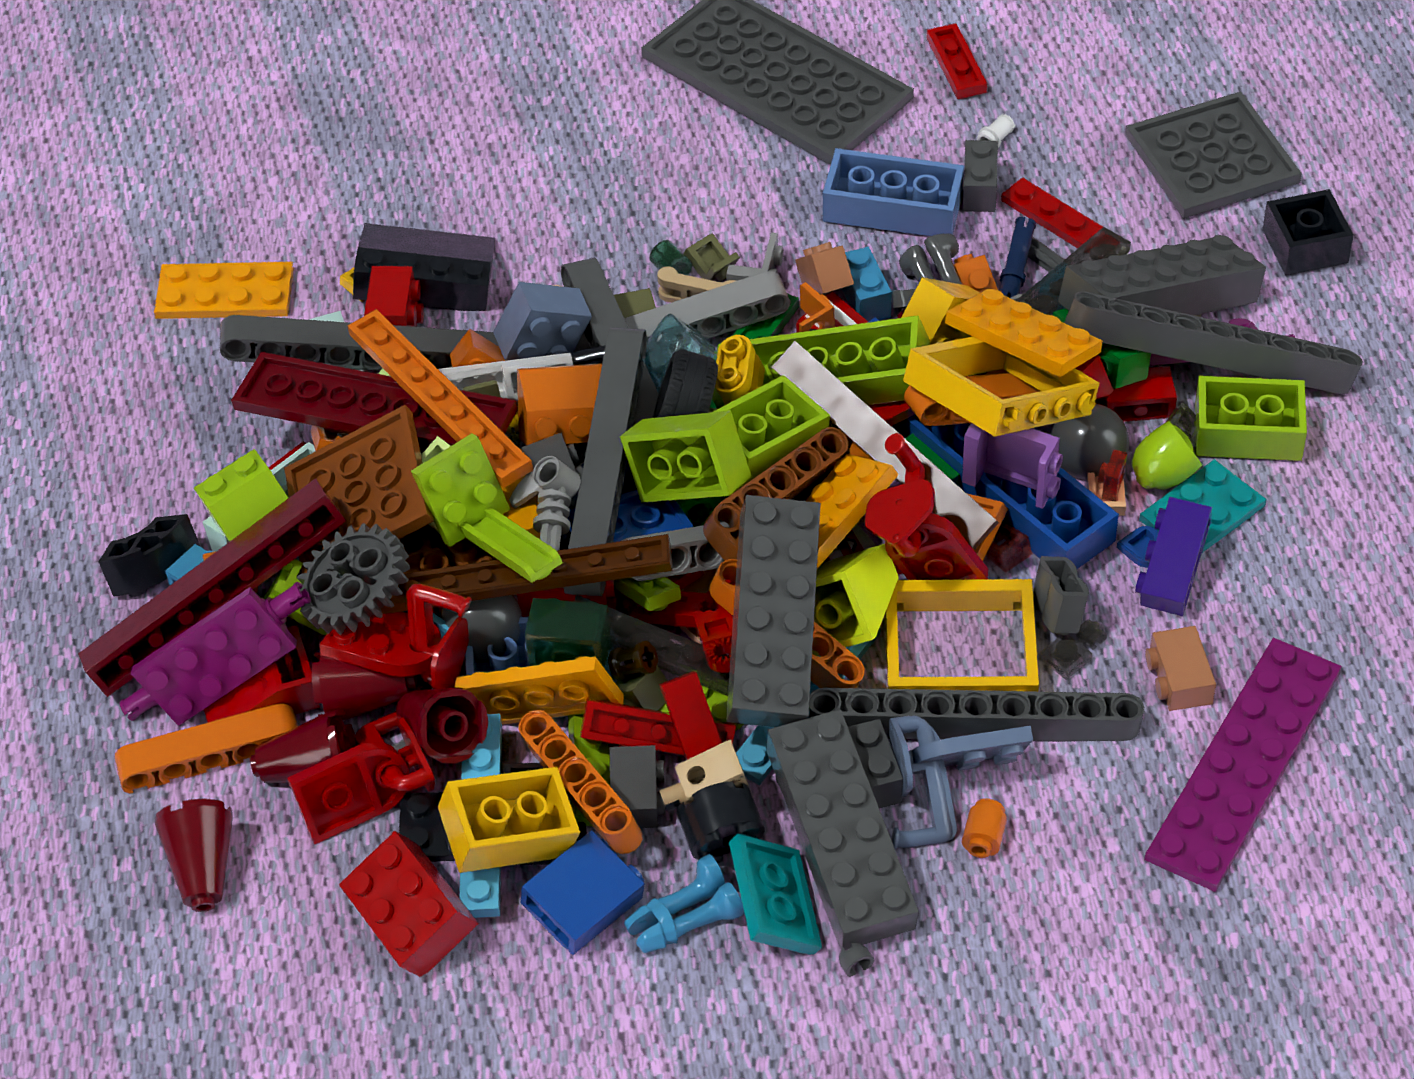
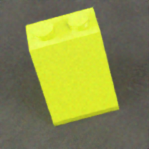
[812,544,899,656]

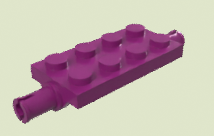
[119,582,311,726]

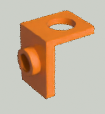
[799,282,834,332]

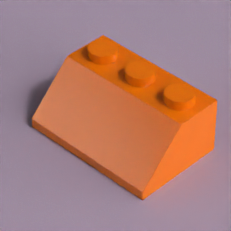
[517,364,602,445]

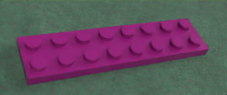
[1144,637,1342,892]

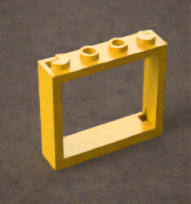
[903,337,1100,437]
[885,579,1039,691]

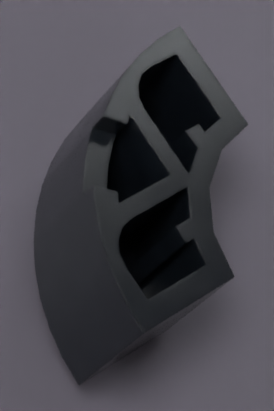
[98,514,201,597]

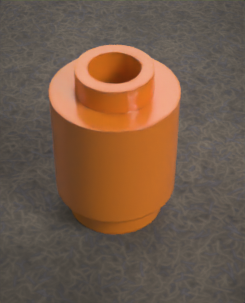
[962,798,1007,858]

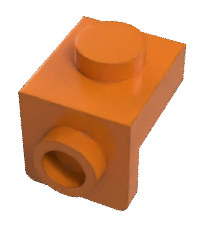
[954,254,998,293]

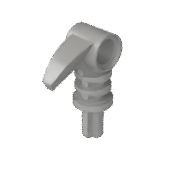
[509,456,581,551]

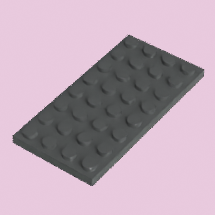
[641,0,914,165]

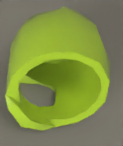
[1132,421,1203,490]

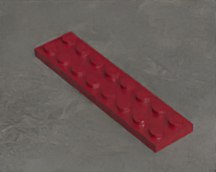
[231,352,518,448]

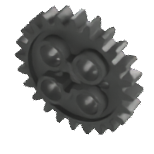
[297,523,410,635]

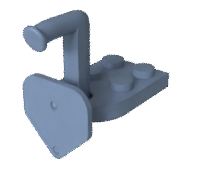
[889,716,1033,850]

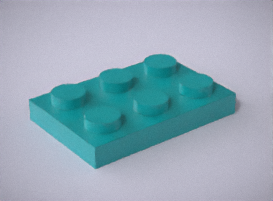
[1139,459,1267,553]
[729,834,823,955]

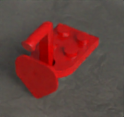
[865,433,989,580]
[319,584,472,689]
[287,711,435,844]

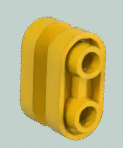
[715,335,765,405]

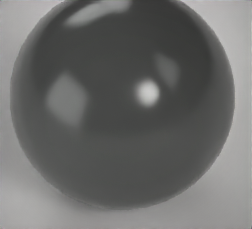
[1051,404,1129,481]
[440,595,523,663]

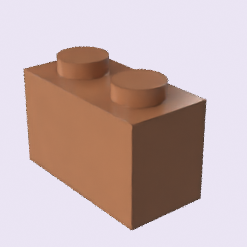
[795,242,854,294]
[1145,626,1216,711]

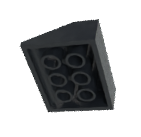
[353,223,495,311]

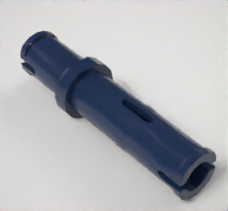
[999,217,1036,298]

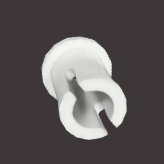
[977,114,1015,148]

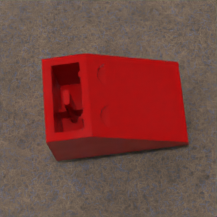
[204,625,320,722]

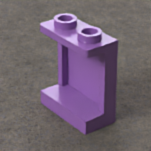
[962,423,1063,509]

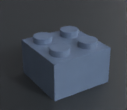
[493,282,592,361]

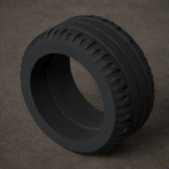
[653,349,718,418]

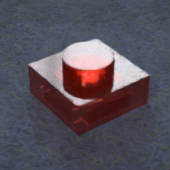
[1098,449,1127,502]

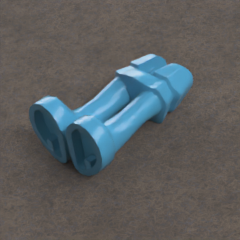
[624,854,745,953]

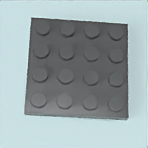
[1125,91,1302,219]

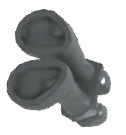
[899,233,963,285]

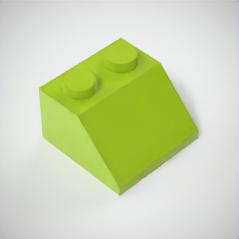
[194,449,288,542]

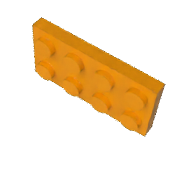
[154,262,294,319]
[945,288,1103,377]
[806,454,899,569]
[455,656,624,725]

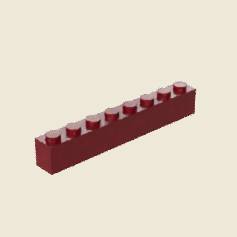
[78,478,346,697]

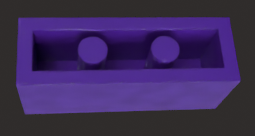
[1135,497,1212,616]

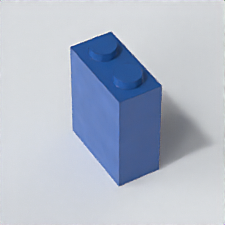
[520,830,645,955]

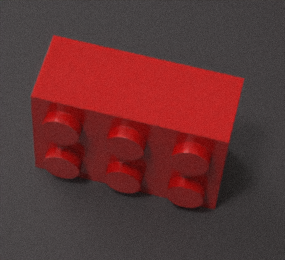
[339,831,479,977]

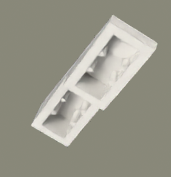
[438,353,573,400]

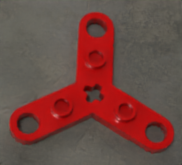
[622,579,735,673]

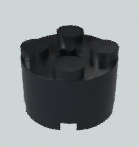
[677,781,765,864]

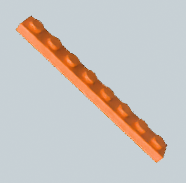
[347,309,533,488]

